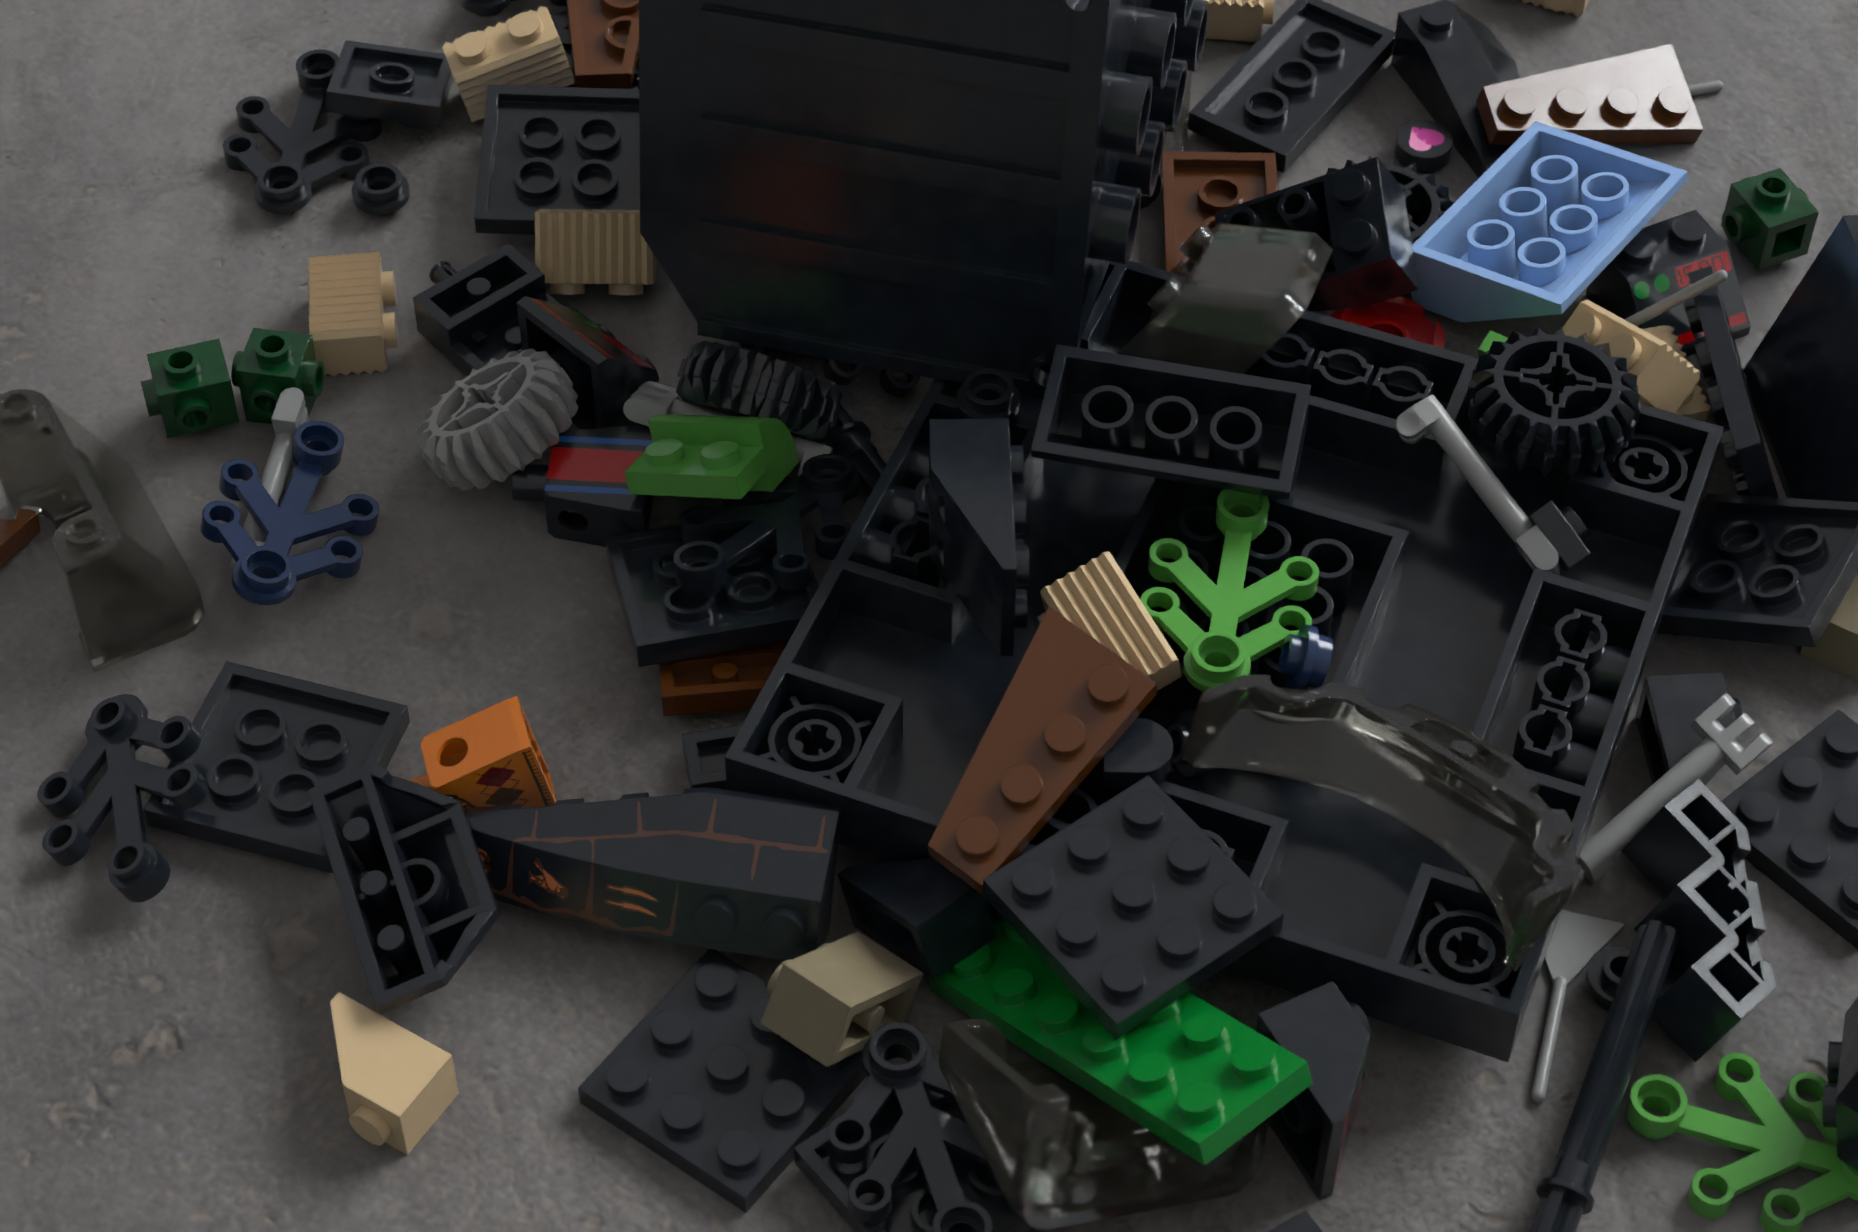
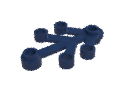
[200,421,379,605]

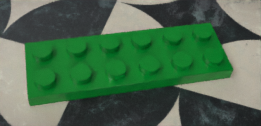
[927,917,1313,1166]

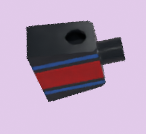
[512,424,654,547]

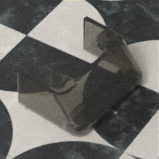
[1117,223,1333,374]

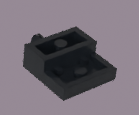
[413,243,561,376]

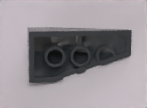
[1391,0,1520,178]

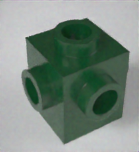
[1721,168,1819,270]
[231,328,325,424]
[140,338,239,438]

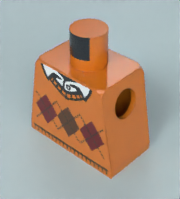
[408,696,557,809]

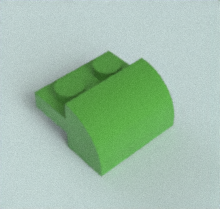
[625,414,799,499]

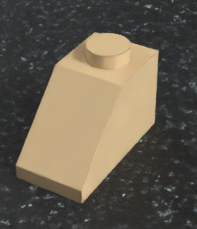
[330,992,459,1155]

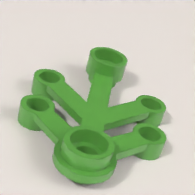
[1140,489,1319,695]
[1626,1053,1858,1232]

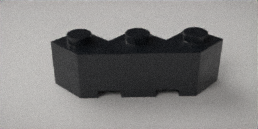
[1622,779,1777,1062]

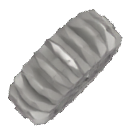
[417,349,578,491]

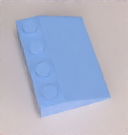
[1411,121,1688,323]

